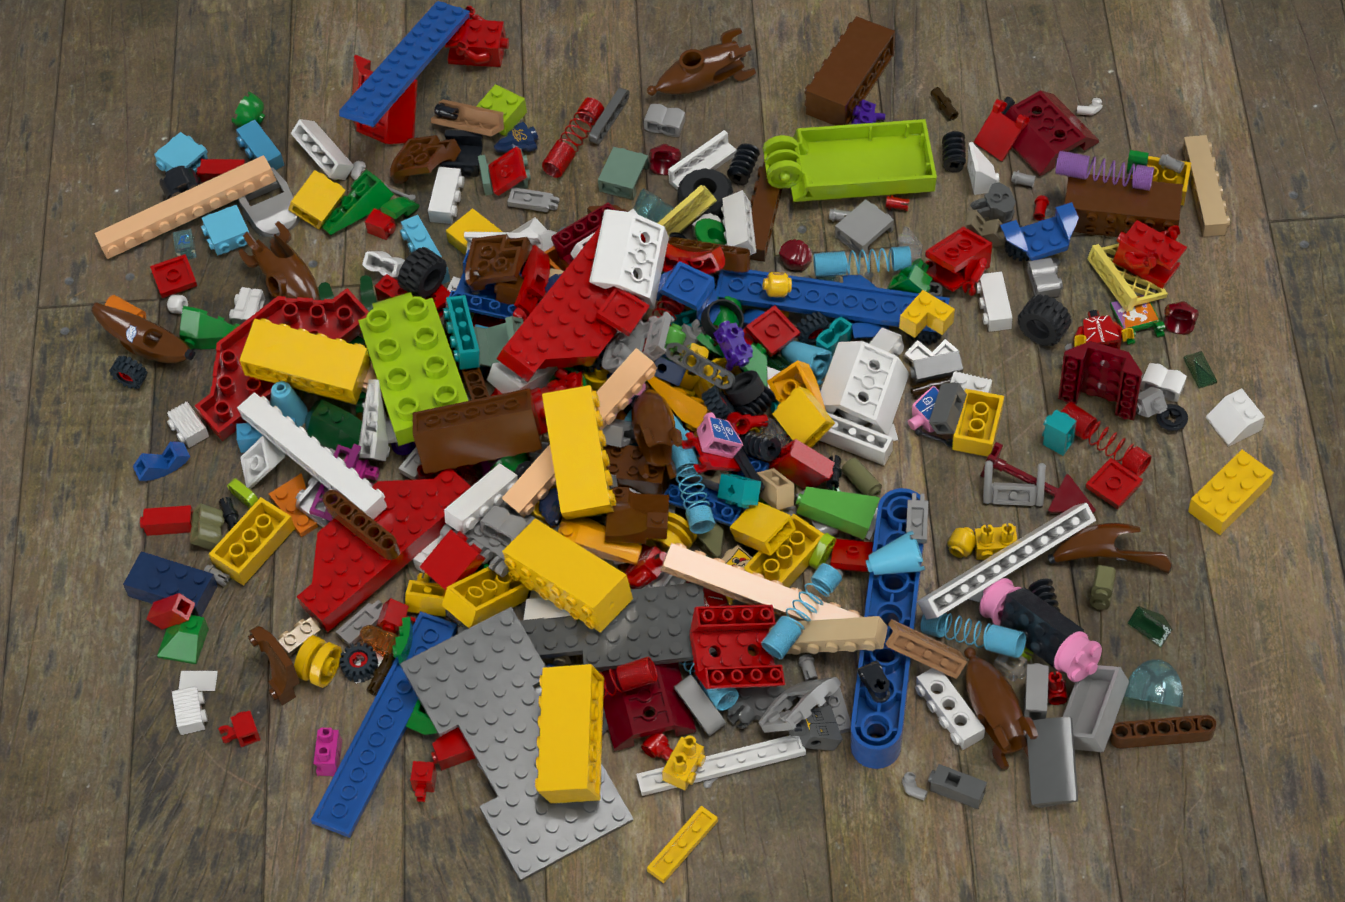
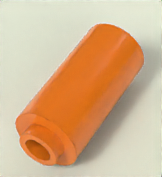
[105,295,146,319]

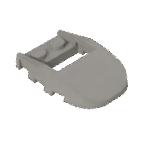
[238,167,300,237]
[602,312,674,374]
[758,677,841,733]

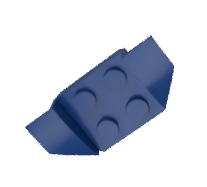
[1000,202,1079,261]
[656,261,721,324]
[842,275,889,339]

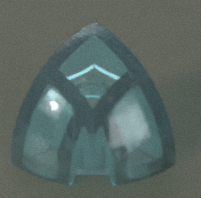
[633,188,674,223]
[1124,659,1183,708]

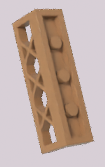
[431,99,504,136]
[885,619,967,679]

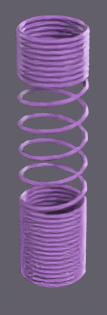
[1055,151,1154,191]

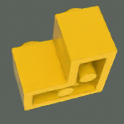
[899,290,955,338]

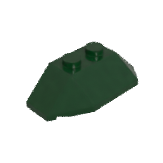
[305,399,362,451]

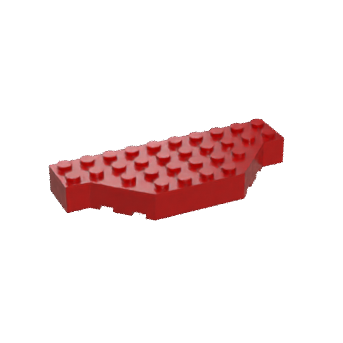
[496,224,638,382]
[195,288,369,441]
[296,468,471,632]

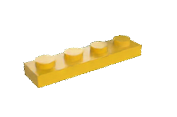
[647,806,718,883]

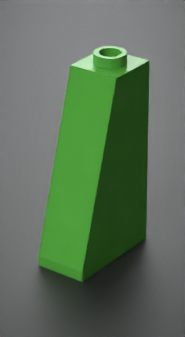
[795,487,880,540]

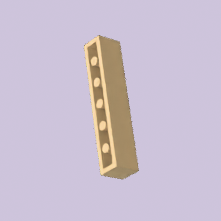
[1182,135,1230,237]
[769,616,888,655]

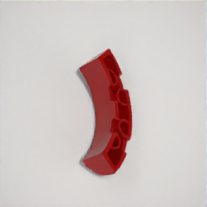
[641,233,725,274]

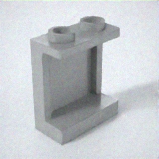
[835,200,894,258]
[295,476,334,527]

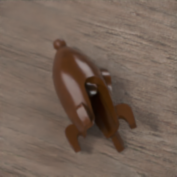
[647,28,756,96]
[238,221,320,300]
[632,382,682,479]
[964,647,1038,769]

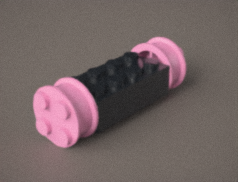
[979,578,1102,682]

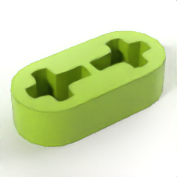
[227,478,258,508]
[809,533,836,570]

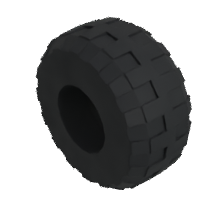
[677,168,733,221]

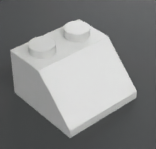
[1206,388,1265,447]

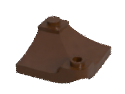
[390,135,461,184]
[465,234,532,291]
[605,487,669,544]
[248,626,300,705]

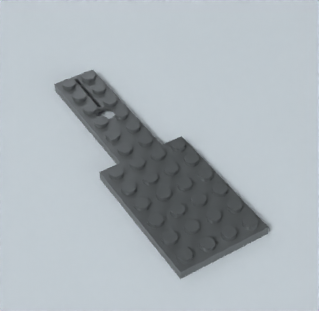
[458,583,705,671]

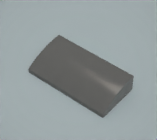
[1027,717,1078,808]

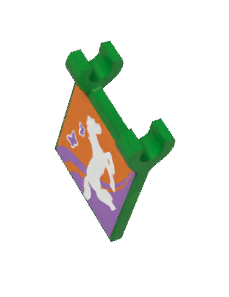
[1110,294,1165,345]

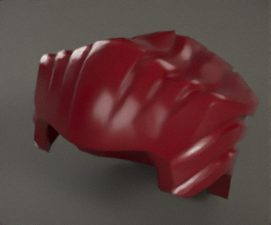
[649,143,681,175]
[779,239,812,271]
[1164,301,1199,335]

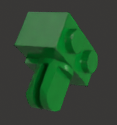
[887,258,932,294]

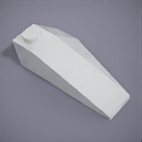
[359,379,390,461]

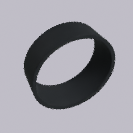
[701,299,744,340]

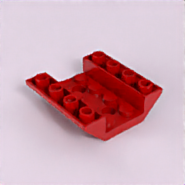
[352,55,417,144]
[690,604,785,689]

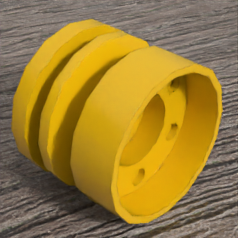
[645,512,697,553]

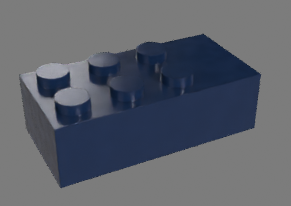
[123,551,218,617]

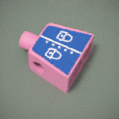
[908,386,939,433]
[697,413,743,458]

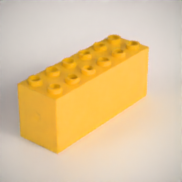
[239,319,371,405]
[542,385,616,520]
[502,518,633,633]
[535,664,604,803]

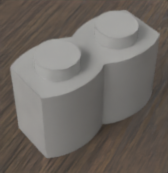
[644,104,685,137]
[1027,258,1063,297]
[480,506,528,546]

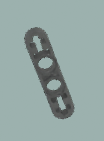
[589,88,630,144]
[665,342,735,389]

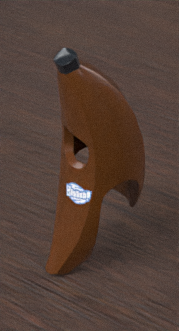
[91,303,196,363]
[1048,523,1172,574]

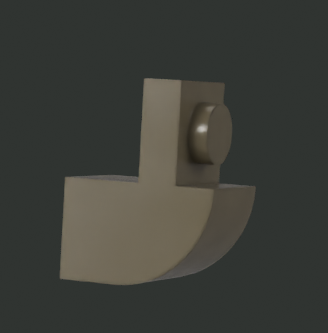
[965,210,1005,247]

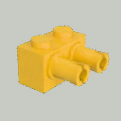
[974,523,1017,560]
[405,573,447,617]
[662,735,706,791]

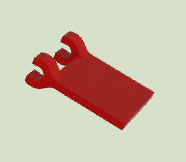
[974,99,1030,161]
[681,432,741,473]

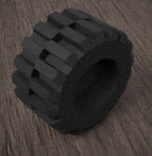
[397,247,447,299]
[1017,294,1072,346]

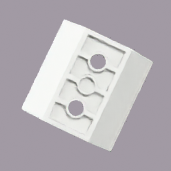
[589,210,669,309]
[820,341,909,436]

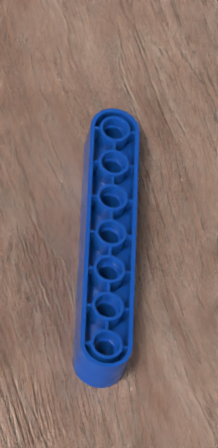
[851,488,924,769]

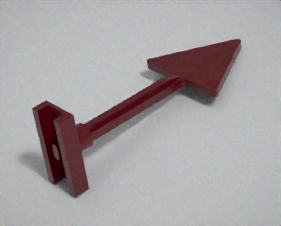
[980,442,1096,514]

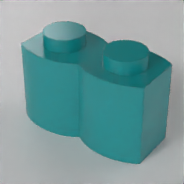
[816,317,852,357]

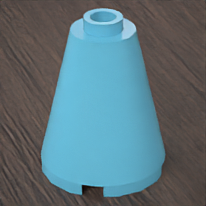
[781,340,832,385]
[270,381,308,427]
[866,530,925,575]

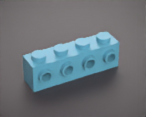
[400,215,450,284]

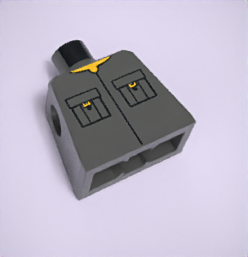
[789,705,843,751]

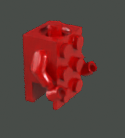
[445,6,509,67]
[1112,220,1187,289]
[925,227,993,296]
[531,368,583,434]

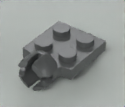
[727,686,786,729]

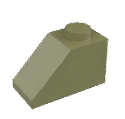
[694,522,724,559]

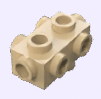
[278,617,327,657]

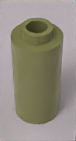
[841,457,882,497]

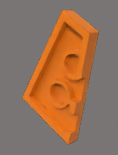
[269,473,318,538]

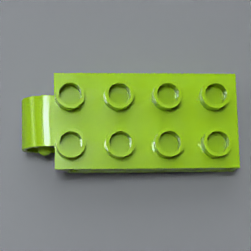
[763,119,937,202]
[358,292,468,446]

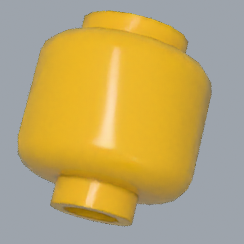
[762,272,792,298]
[947,527,976,558]

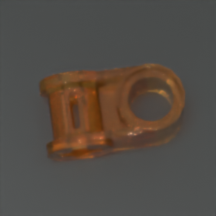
[360,625,398,658]

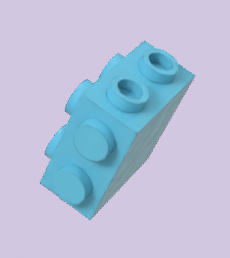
[154,132,208,173]
[201,205,249,256]

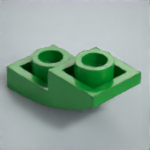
[1127,150,1149,175]
[381,197,419,219]
[695,333,725,358]
[392,617,413,664]

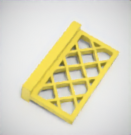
[658,185,717,237]
[1087,244,1168,312]

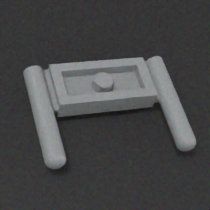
[983,460,1046,506]

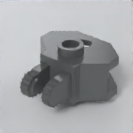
[970,182,1016,224]

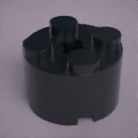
[159,166,200,199]

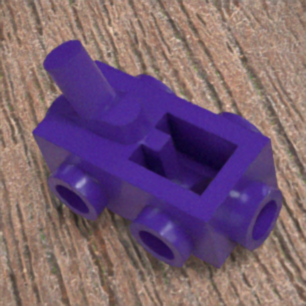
[851,99,885,124]
[713,321,753,371]

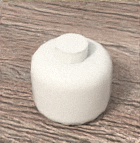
[167,295,188,314]

